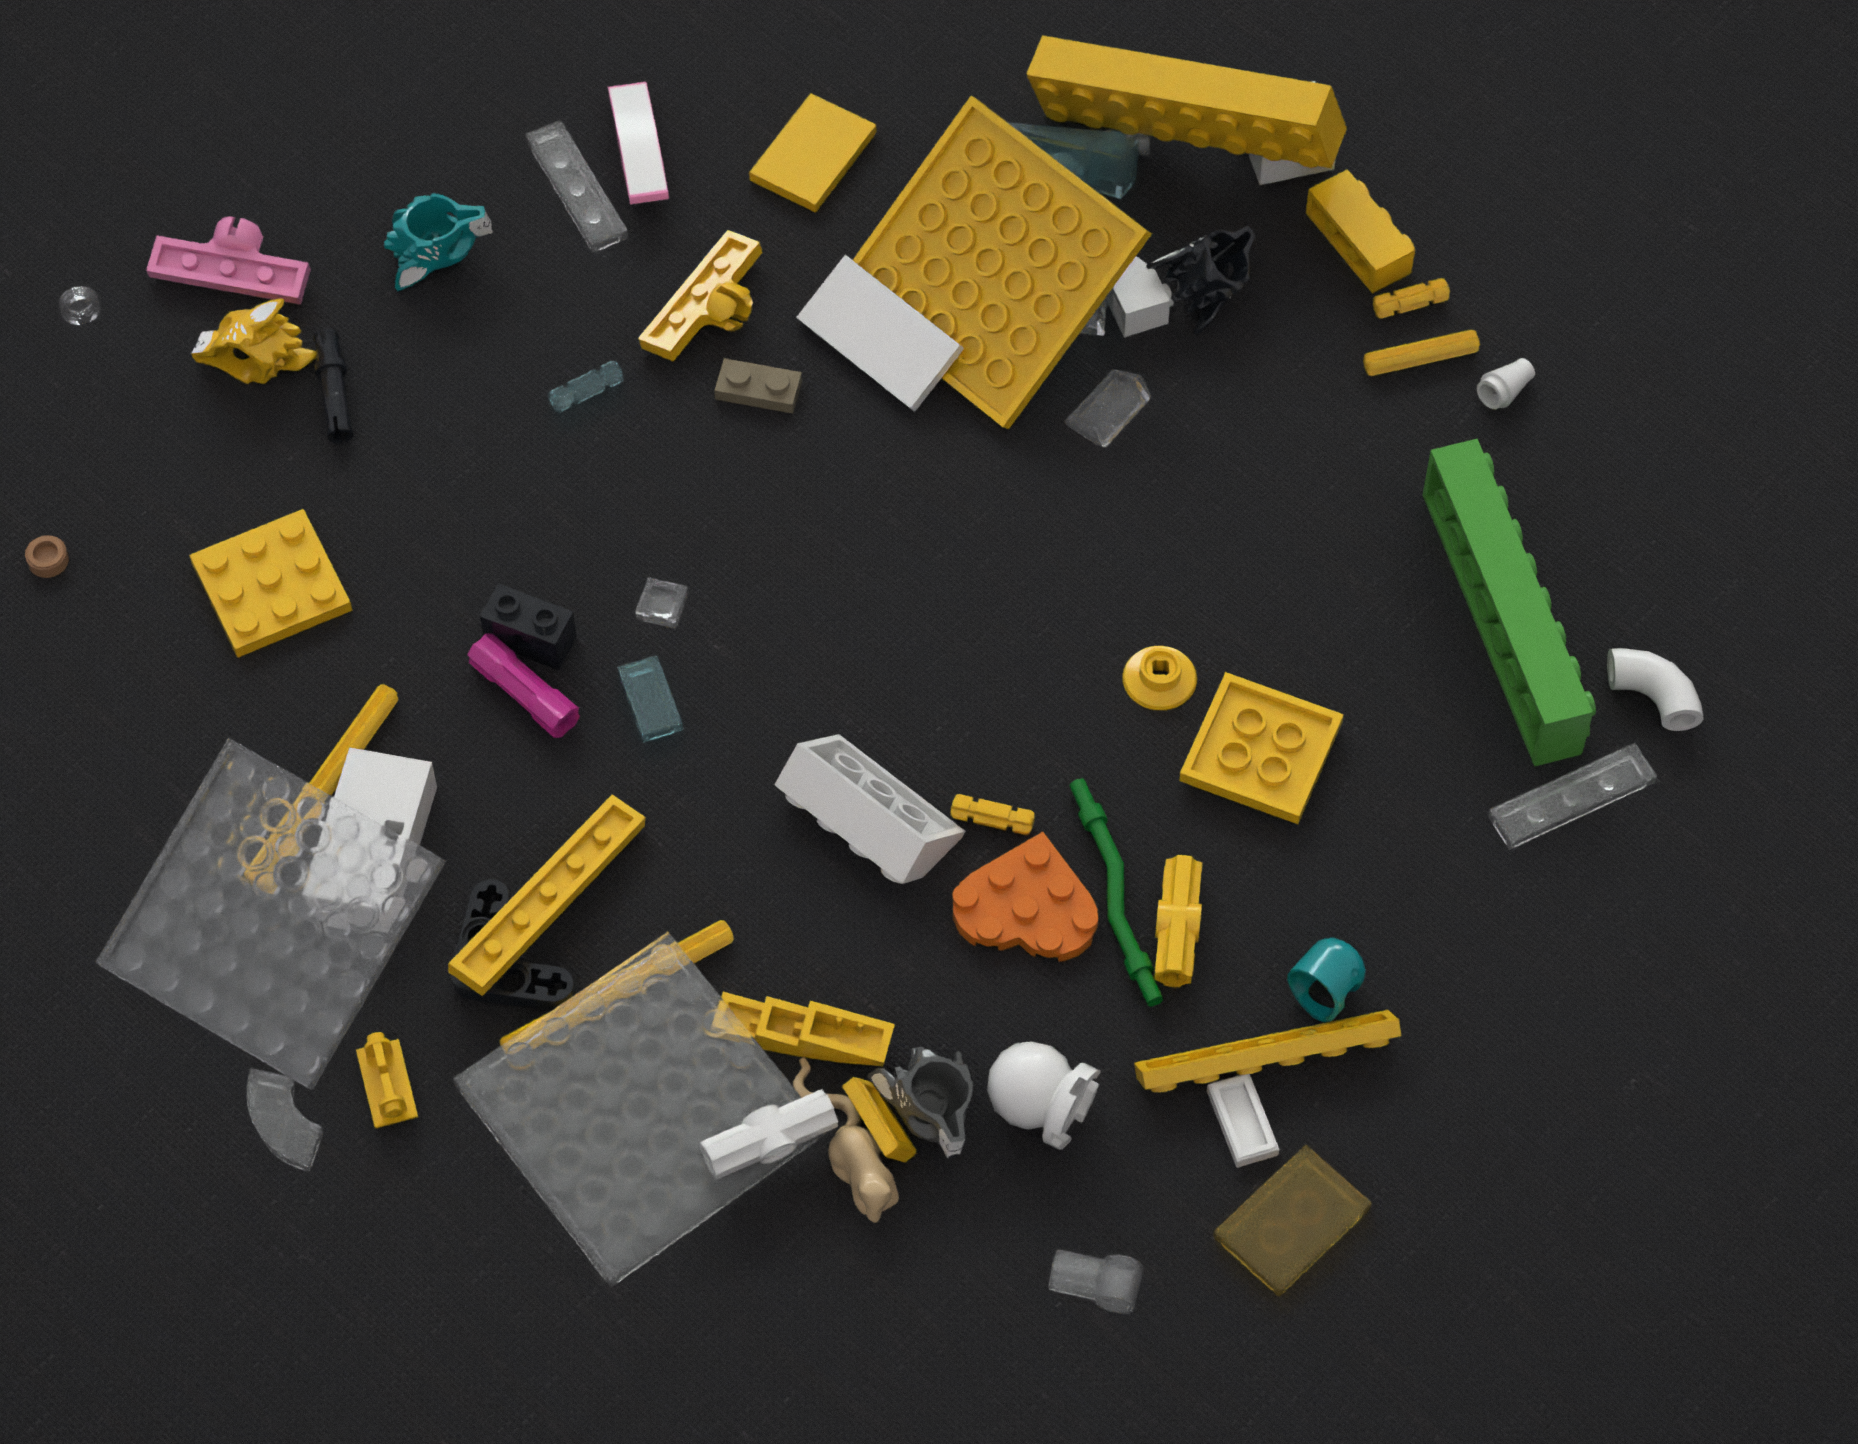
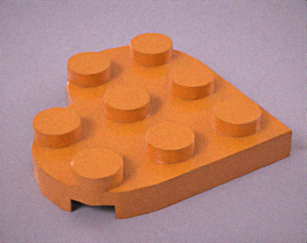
[953,832,1098,962]

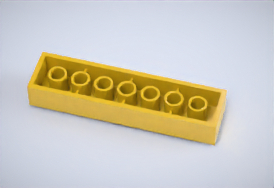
[1026,35,1347,168]

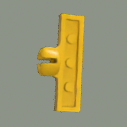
[638,230,762,361]

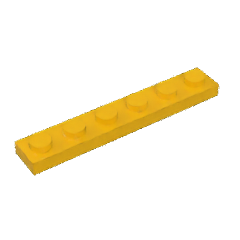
[448,795,646,996]
[1134,1010,1401,1093]

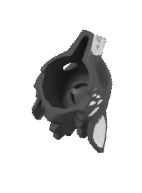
[868,1047,973,1159]

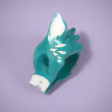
[384,193,493,291]

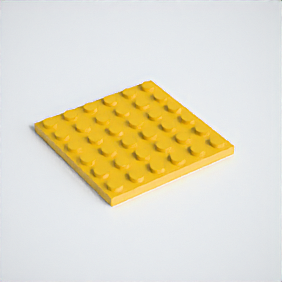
[853,96,1152,430]

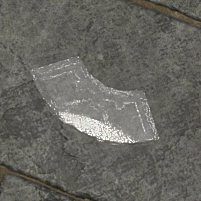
[247,1068,323,1172]

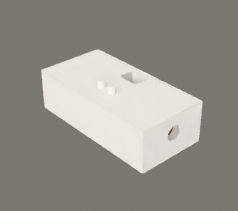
[303,747,437,934]

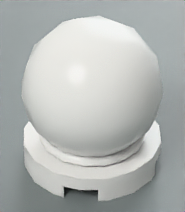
[987,1041,1100,1149]

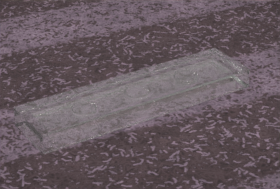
[526,120,628,253]
[1488,743,1657,850]

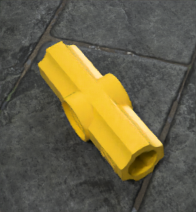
[1154,855,1202,987]

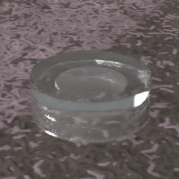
[58,286,101,325]

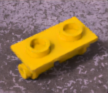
[356,1032,418,1129]

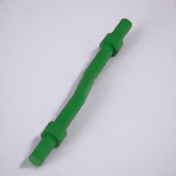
[1069,778,1163,1007]

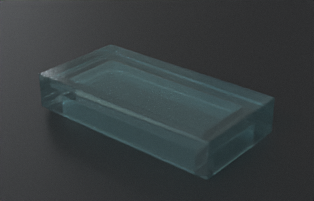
[617,655,683,742]

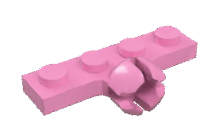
[146,216,311,305]

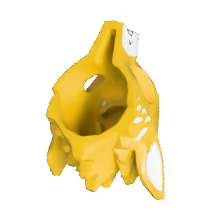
[191,298,317,384]

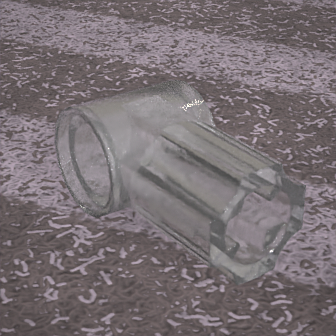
[1048,1249,1144,1314]

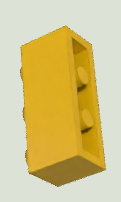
[1306,169,1415,294]

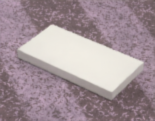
[796,255,964,411]

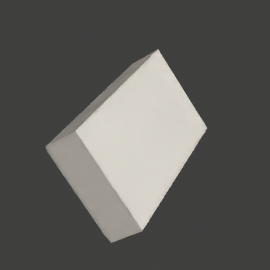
[1207,1074,1279,1168]

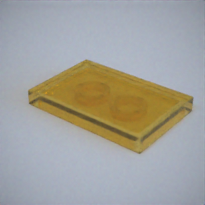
[1213,1145,1372,1297]

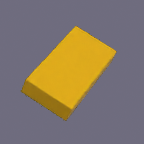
[842,1077,917,1162]

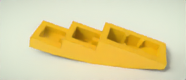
[710,992,895,1066]

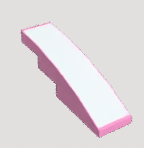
[608,82,669,205]

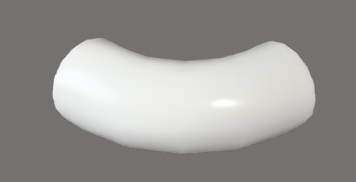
[1607,648,1704,731]

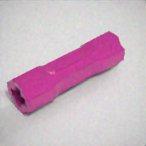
[467,633,580,738]

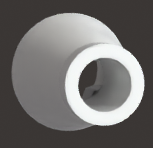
[1477,358,1535,409]

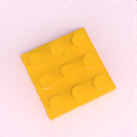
[189,509,352,658]
[1179,672,1344,824]

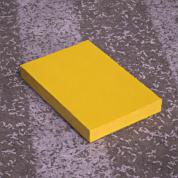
[749,93,877,213]

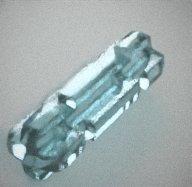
[548,361,624,412]

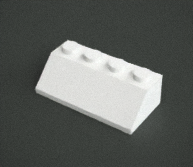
[775,734,966,884]

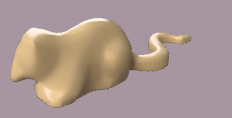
[793,1057,899,1223]

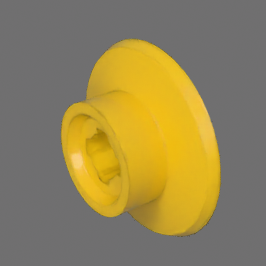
[1122,646,1197,710]

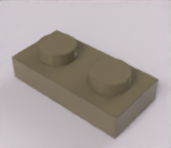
[714,358,802,414]

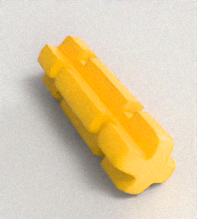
[1373,278,1450,319]
[951,794,1035,835]

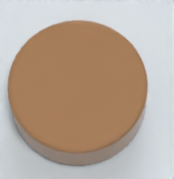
[25,535,69,578]

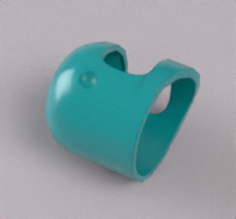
[1287,938,1365,1022]

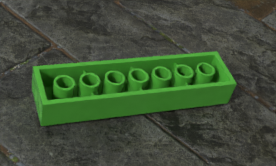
[1423,439,1596,767]

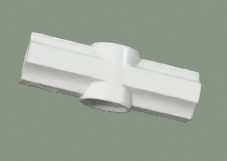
[700,1089,838,1180]

